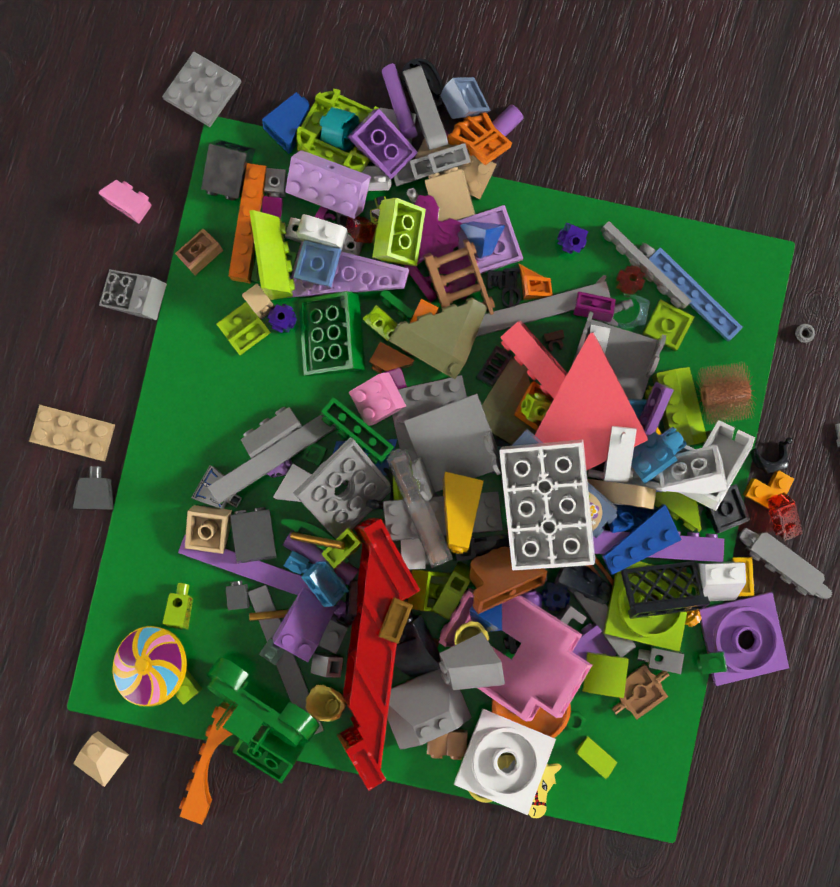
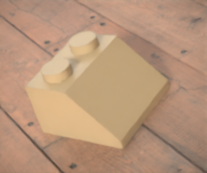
[185,505,232,554]

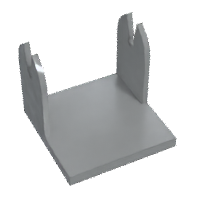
[571,312,666,399]
[404,394,502,501]

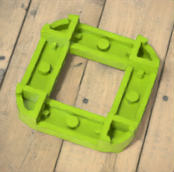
[297,88,379,172]

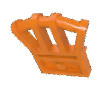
[447,112,512,165]

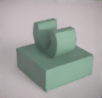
[259,637,285,665]

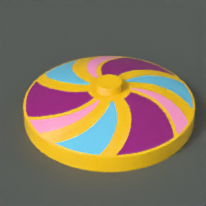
[113,626,187,706]

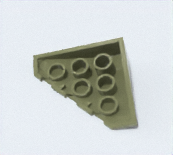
[389,298,487,379]
[482,358,537,446]

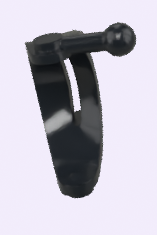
[751,437,793,474]

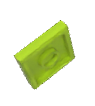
[642,299,694,351]

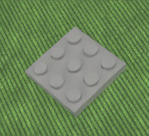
[162,52,241,127]

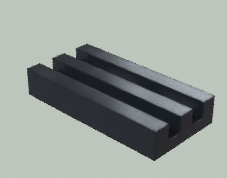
[345,580,358,625]

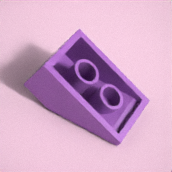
[347,109,418,179]
[272,588,336,662]

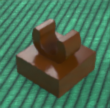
[542,330,565,352]

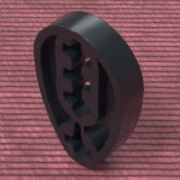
[401,58,444,109]

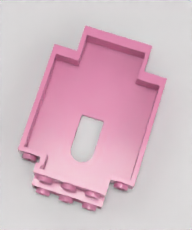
[439,588,592,721]

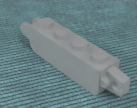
[738,528,832,599]

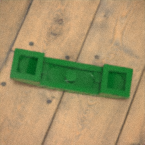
[281,519,350,563]

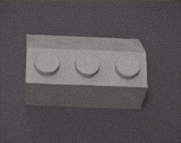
[241,407,302,458]

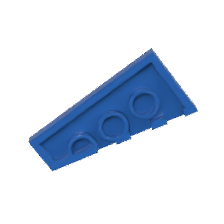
[602,504,682,575]

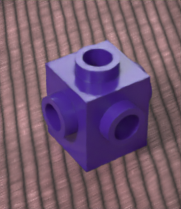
[557,222,589,254]
[268,304,297,333]

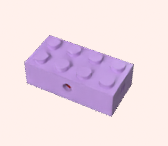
[285,150,371,219]

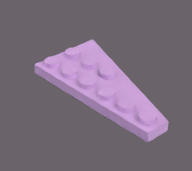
[287,241,409,298]

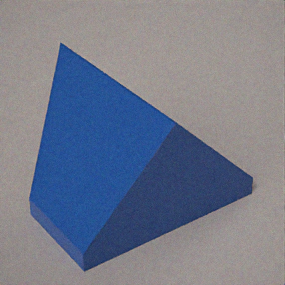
[460,221,505,259]
[469,604,502,632]

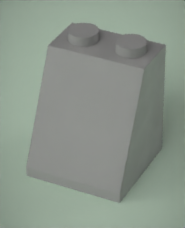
[439,632,505,690]

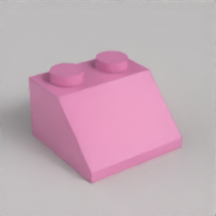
[99,180,152,223]

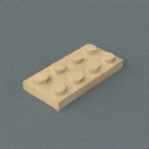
[415,138,497,199]
[29,405,115,461]

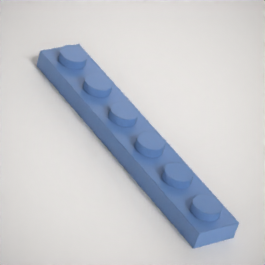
[649,247,743,342]

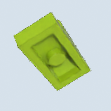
[322,528,362,568]

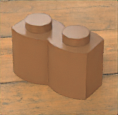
[427,729,468,760]

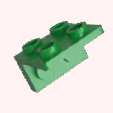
[362,290,415,345]

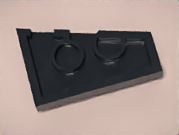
[554,565,612,605]

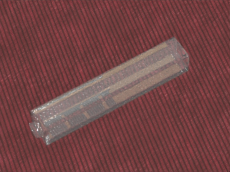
[387,448,453,568]

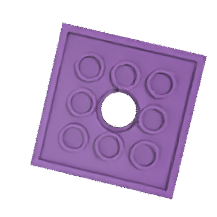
[699,592,789,686]

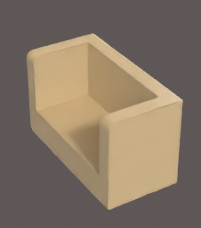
[242,284,275,319]

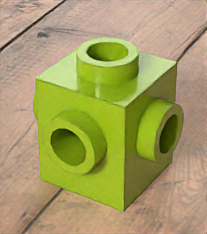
[521,393,552,422]

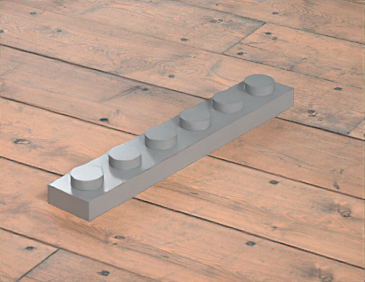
[601,221,691,310]

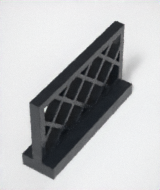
[621,561,710,619]

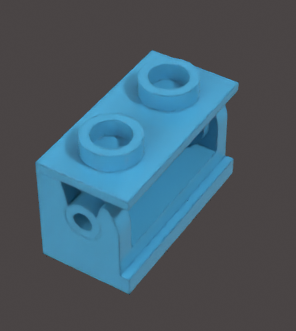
[301,561,349,607]

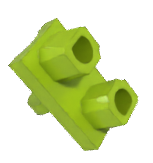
[363,305,398,341]

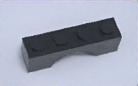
[452,534,510,561]

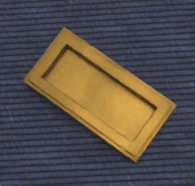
[378,597,413,644]

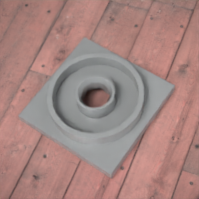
[293,437,391,539]

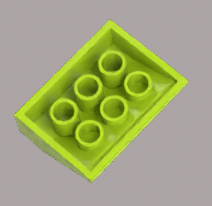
[250,210,295,300]

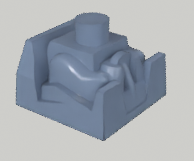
[440,77,491,119]

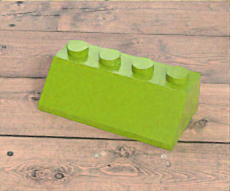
[652,367,707,446]

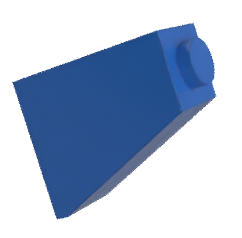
[262,92,310,154]

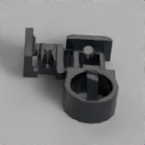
[487,268,521,308]

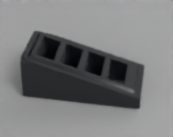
[476,346,512,388]

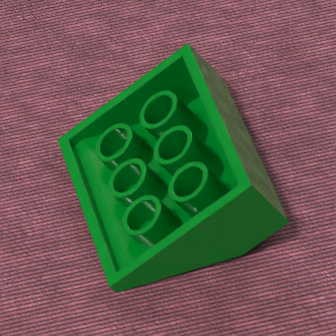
[298,291,365,376]

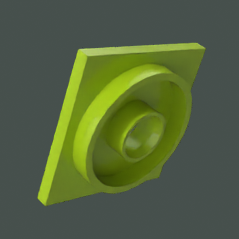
[603,561,693,652]

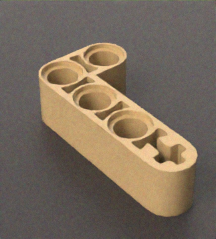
[587,479,656,509]

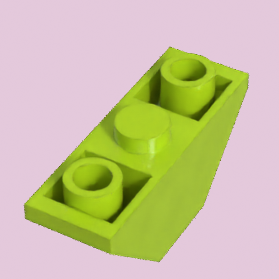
[654,491,702,532]
[432,561,471,620]

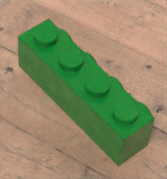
[321,397,394,465]

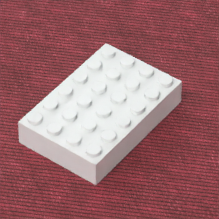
[499,439,595,570]

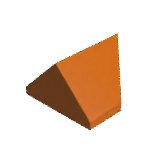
[519,264,553,300]

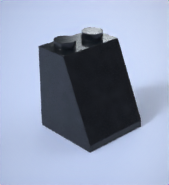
[201,140,255,201]

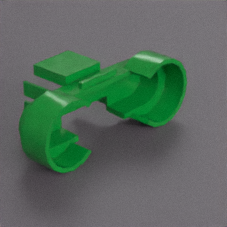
[207,657,320,755]

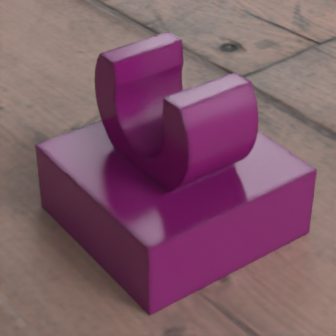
[315,206,336,221]

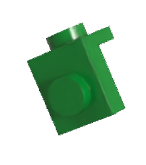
[697,651,727,674]

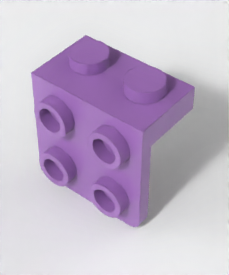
[572,623,616,660]

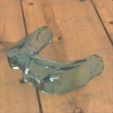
[618,292,650,329]

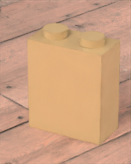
[425,167,476,221]

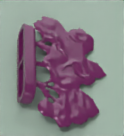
[404,195,479,303]

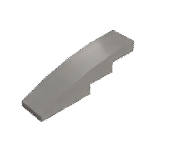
[393,143,471,186]

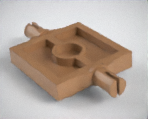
[612,664,670,719]

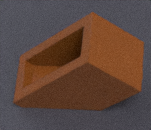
[369,342,414,374]

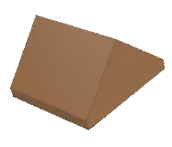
[175,229,223,275]

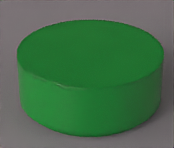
[566,711,585,732]

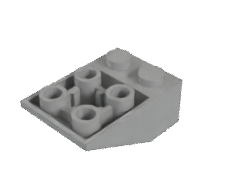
[99,269,167,320]

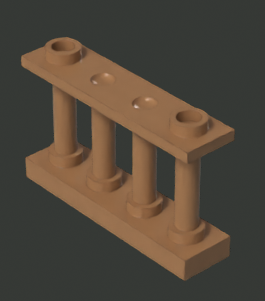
[423,239,495,315]

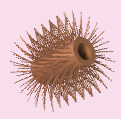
[696,362,757,425]

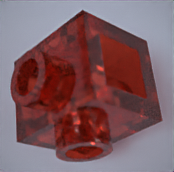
[616,265,645,295]

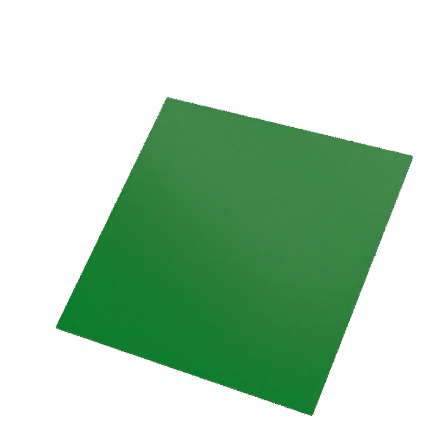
[67,117,795,843]

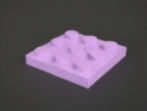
[458,205,523,274]

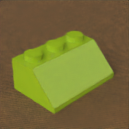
[372,198,426,266]

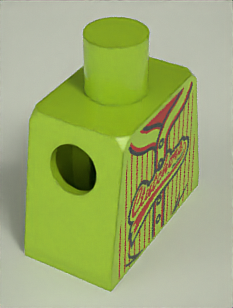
[163,583,193,630]

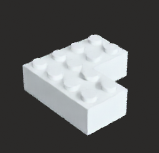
[652,420,755,511]

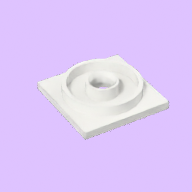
[454,709,556,815]

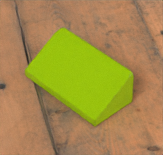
[575,736,617,779]

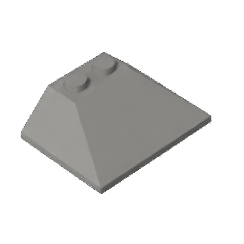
[387,669,472,750]

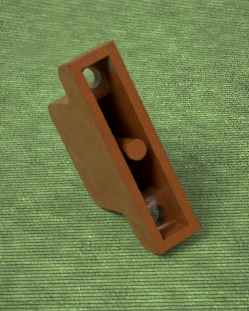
[469,547,547,614]

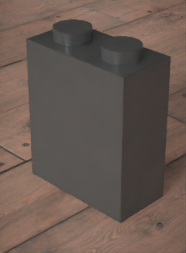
[230,507,277,564]

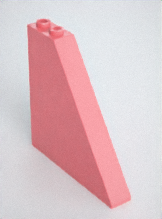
[535,332,648,471]

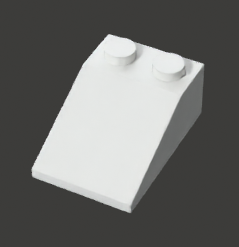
[659,444,727,494]

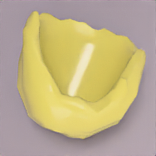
[454,621,489,645]
[305,685,346,722]

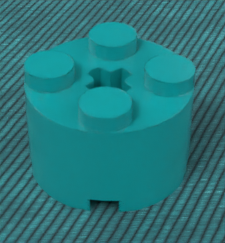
[320,107,360,151]

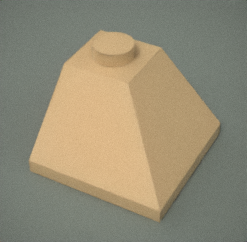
[73,731,129,787]

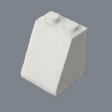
[695,561,746,601]

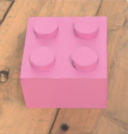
[349,372,406,426]

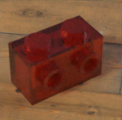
[767,492,803,541]

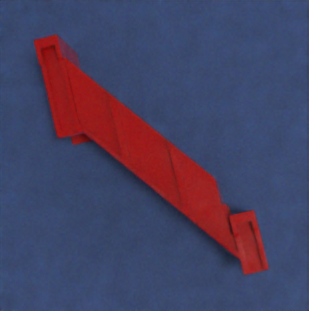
[337,518,420,791]

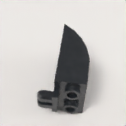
[394,610,441,678]

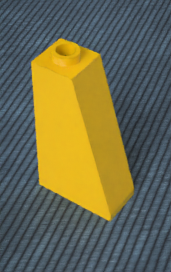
[442,471,484,554]

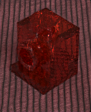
[345,216,376,243]

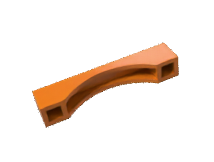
[229,163,267,283]
[179,702,236,825]

